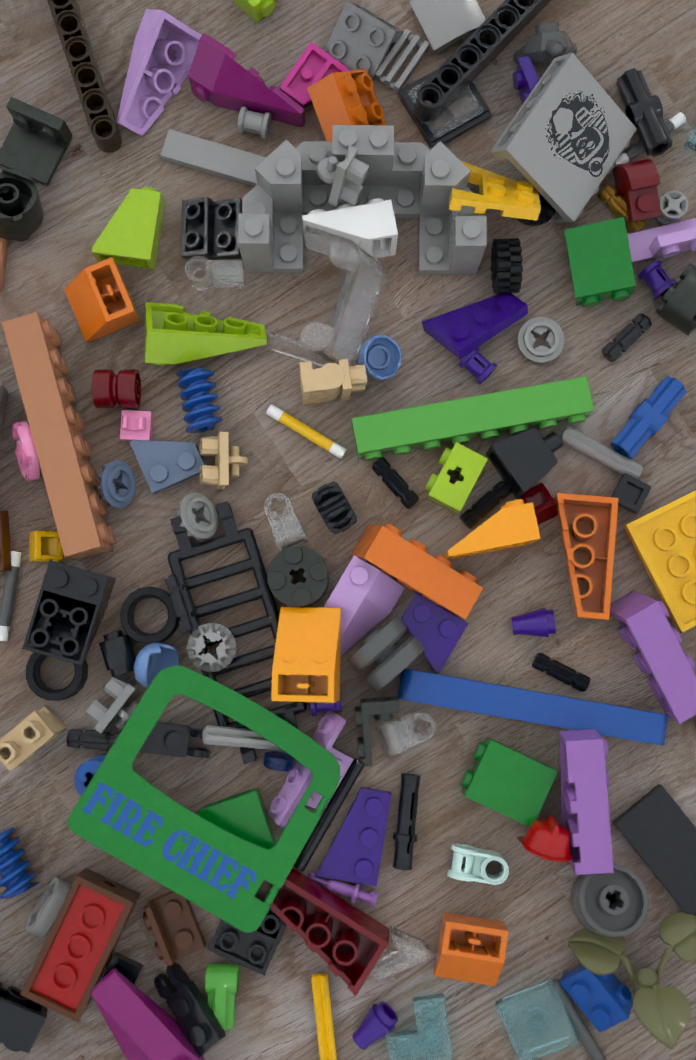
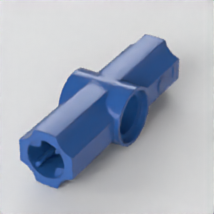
[610,376,687,459]

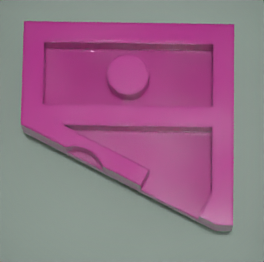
[279,42,351,108]

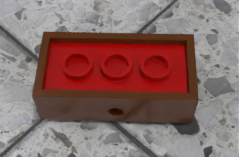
[20,868,140,1022]

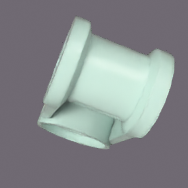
[447,843,509,885]

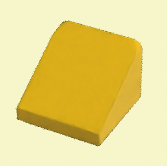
[29,531,64,562]

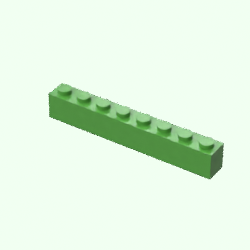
[352,376,594,461]

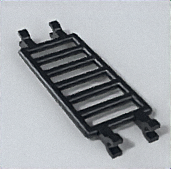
[168,501,307,764]

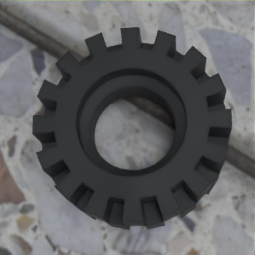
[491,238,523,294]

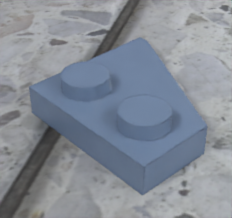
[130,440,205,495]

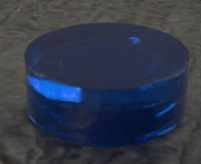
[263,752,294,771]

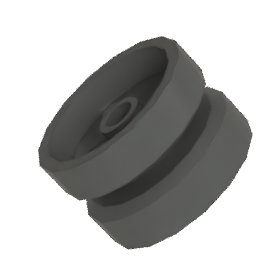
[347,615,426,692]
[570,864,649,937]

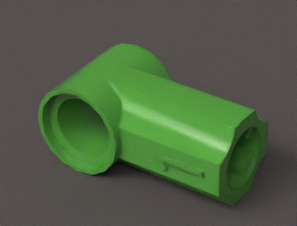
[205,963,239,1031]

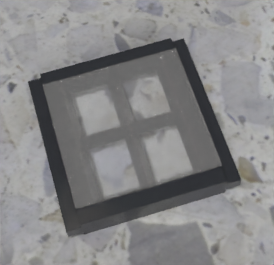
[398,70,492,149]

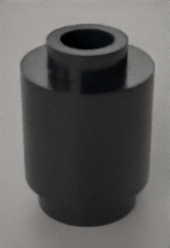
[99,630,136,677]

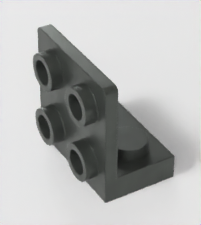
[0,97,73,186]
[355,696,400,767]

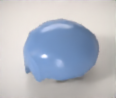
[358,335,402,380]
[133,643,179,687]

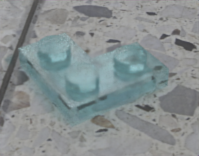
[386,993,453,1060]

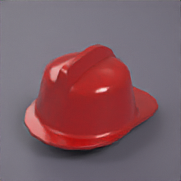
[517,815,572,863]

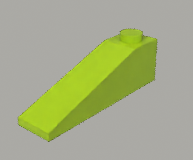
[144,302,267,366]

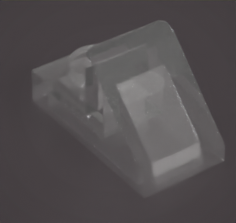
[372,926,434,983]

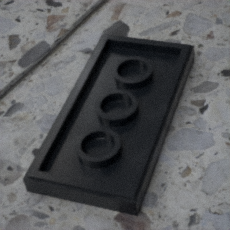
[613,784,696,916]

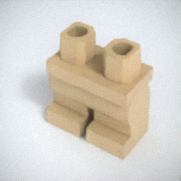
[299,359,367,405]
[0,705,67,772]

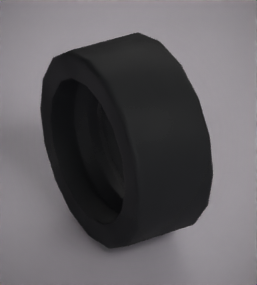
[120,586,180,644]
[26,652,88,701]

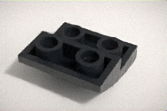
[181,197,242,260]
[208,909,286,976]

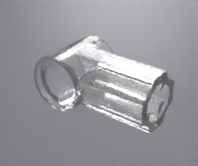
[185,256,245,291]

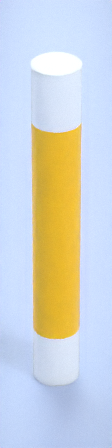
[266,404,347,459]

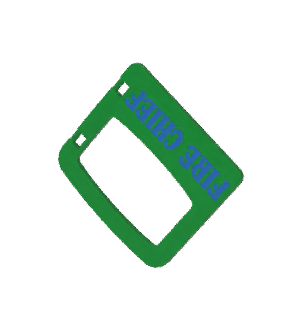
[68,666,341,933]

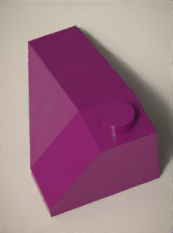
[188,33,306,128]
[90,968,204,1060]

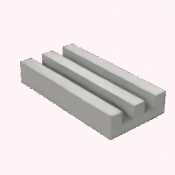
[375,29,430,93]

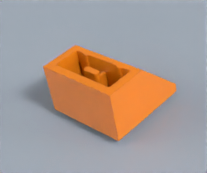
[307,69,386,142]
[64,257,141,343]
[433,912,509,986]

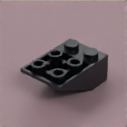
[22,560,116,666]

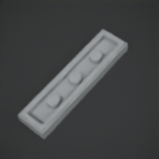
[160,129,267,187]

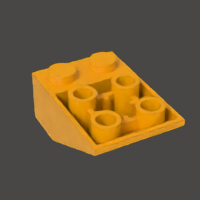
[271,607,342,703]

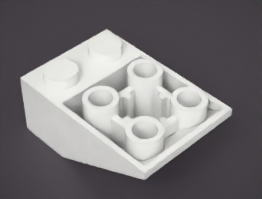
[302,198,398,260]

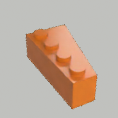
[555,493,619,621]
[350,523,483,620]

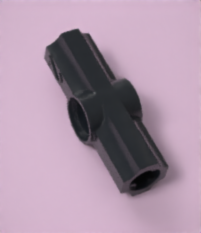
[616,68,673,157]

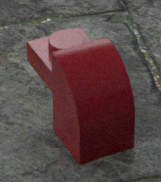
[613,159,661,223]

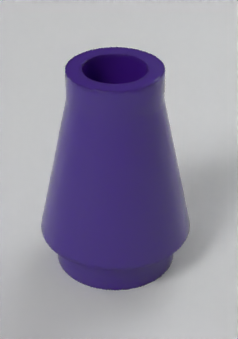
[511,608,556,637]
[352,1001,398,1050]

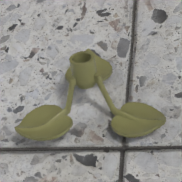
[568,913,696,1049]

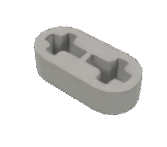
[26,877,71,938]

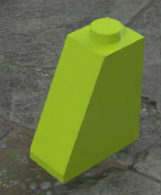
[92,187,166,270]

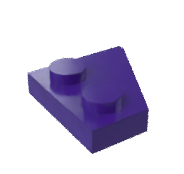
[401,593,468,673]

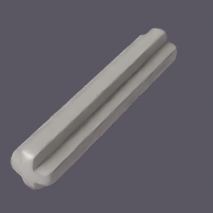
[560,427,643,479]
[202,725,283,751]

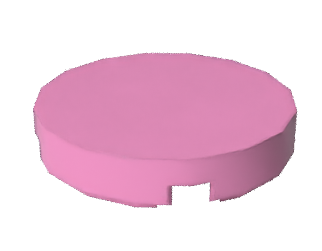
[12,421,40,482]

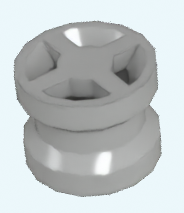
[654,190,689,226]

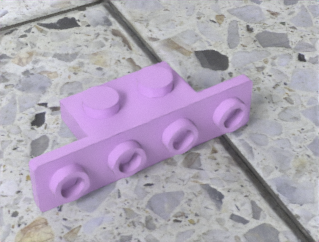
[627,218,696,264]
[268,710,354,827]

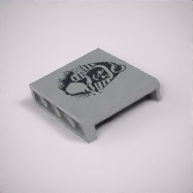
[489,52,637,223]

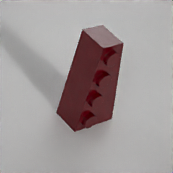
[266,868,389,996]

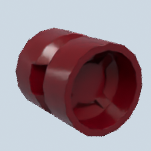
[92,369,141,408]

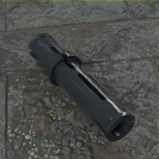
[392,773,421,870]

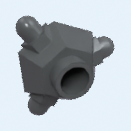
[513,22,577,64]

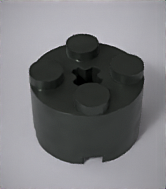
[0,168,43,242]
[656,263,696,336]
[267,546,329,607]

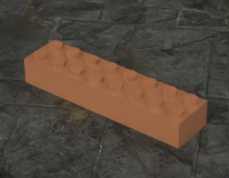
[2,312,116,561]

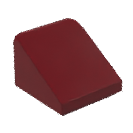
[519,483,557,525]

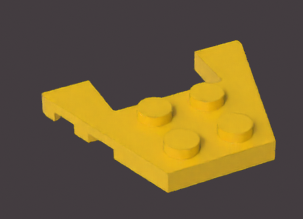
[449,160,541,221]

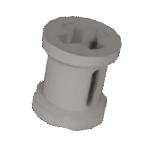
[237,106,272,139]

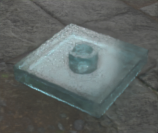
[495,979,579,1060]

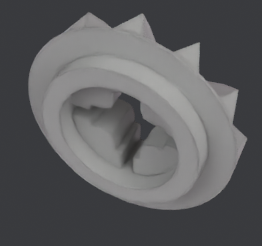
[517,317,564,364]
[176,492,218,540]
[186,623,236,672]

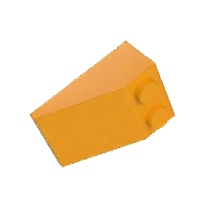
[442,499,541,560]

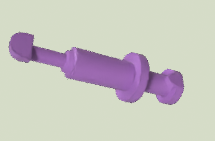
[308,871,379,908]

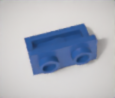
[560,965,633,1033]

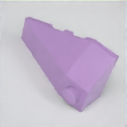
[116,9,202,136]

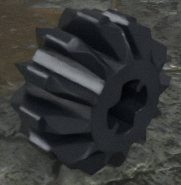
[312,481,357,534]

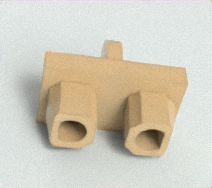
[199,432,248,490]

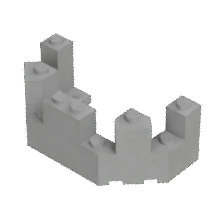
[238,125,487,275]

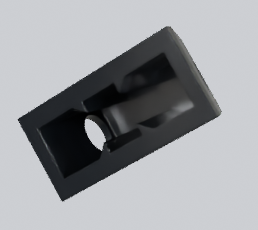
[486,428,563,500]

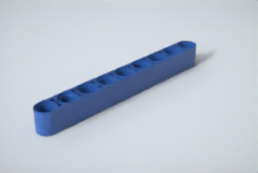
[397,668,668,745]

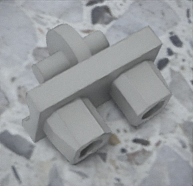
[317,145,370,206]
[85,676,139,734]

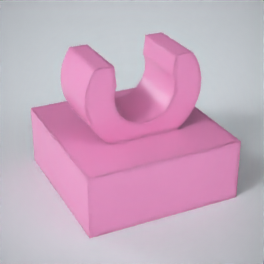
[120,410,153,442]

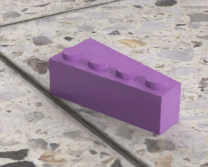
[609,591,696,724]
[559,729,614,875]

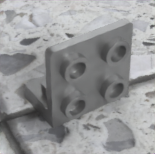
[324,1,403,81]

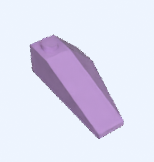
[323,555,405,656]

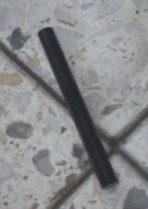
[294,758,365,872]

